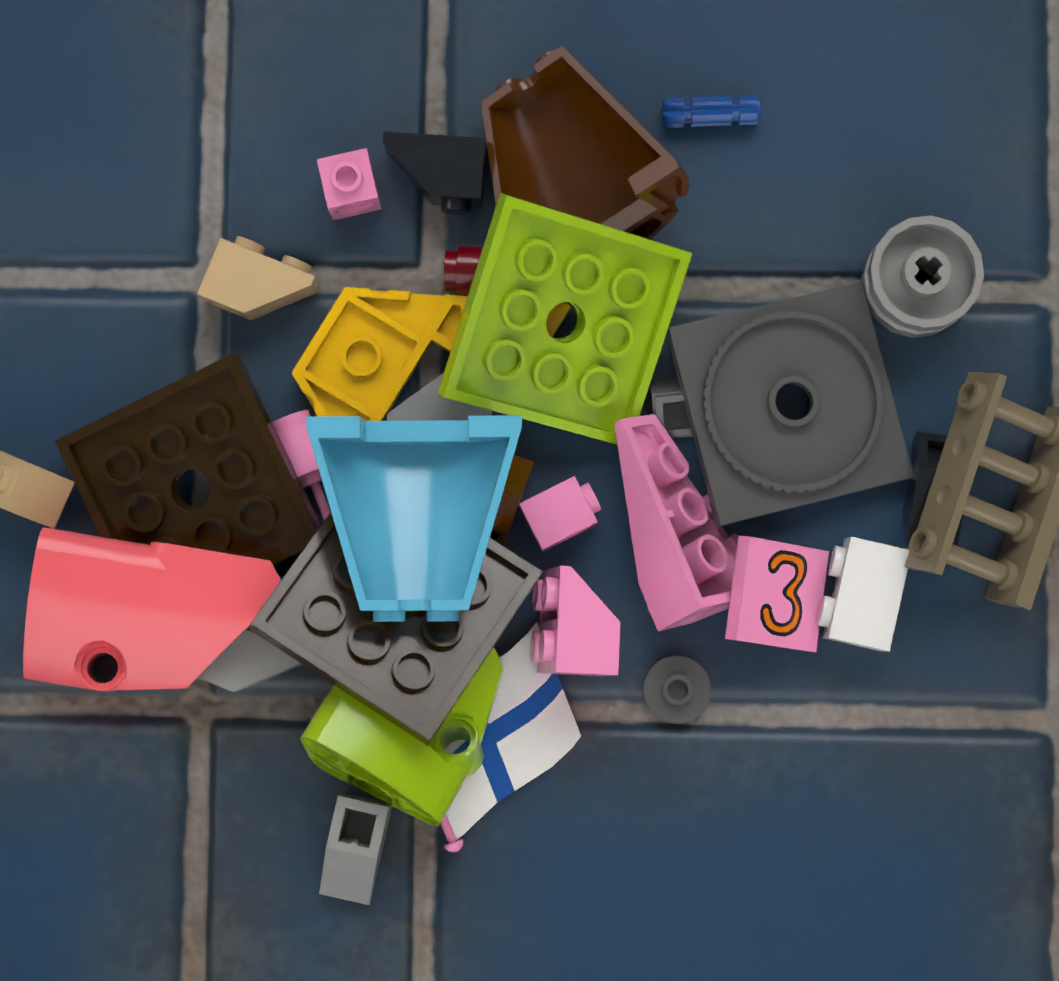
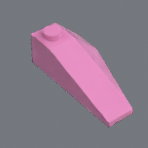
[614,414,739,631]

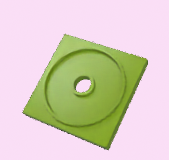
[438,193,692,445]

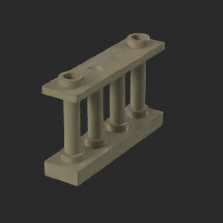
[904,372,1059,610]

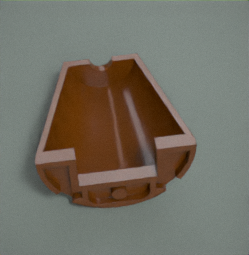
[481,46,689,239]

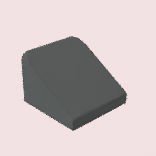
[649,378,693,438]

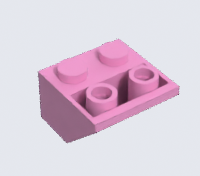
[530,566,621,676]

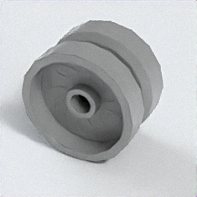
[861,215,984,338]

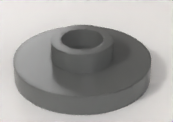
[643,656,711,724]

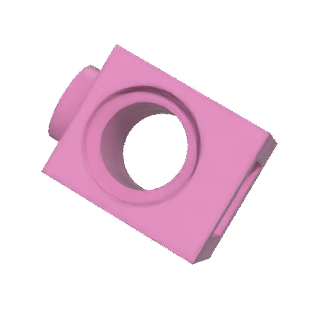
[317,148,382,220]
[519,476,602,552]

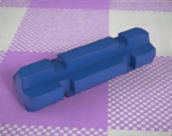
[662,95,761,128]

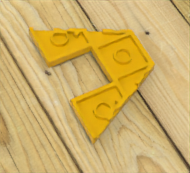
[291,287,572,421]

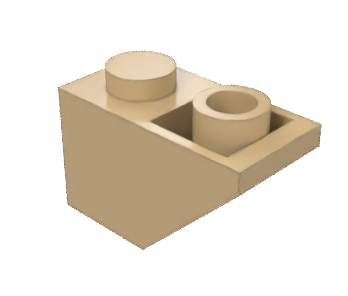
[197,236,320,321]
[0,450,75,529]

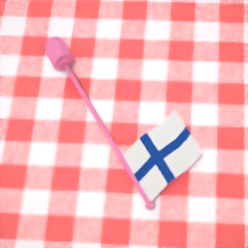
[272,409,581,852]

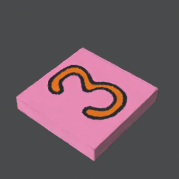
[725,536,829,652]

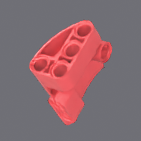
[23,527,281,692]

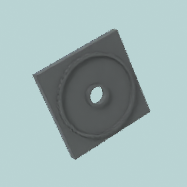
[666,282,913,527]

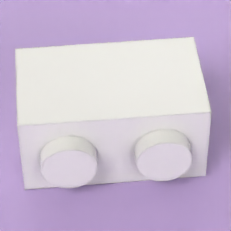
[817,537,909,652]

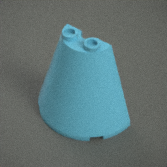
[306,415,522,622]

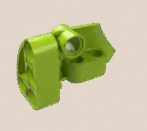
[300,611,504,826]

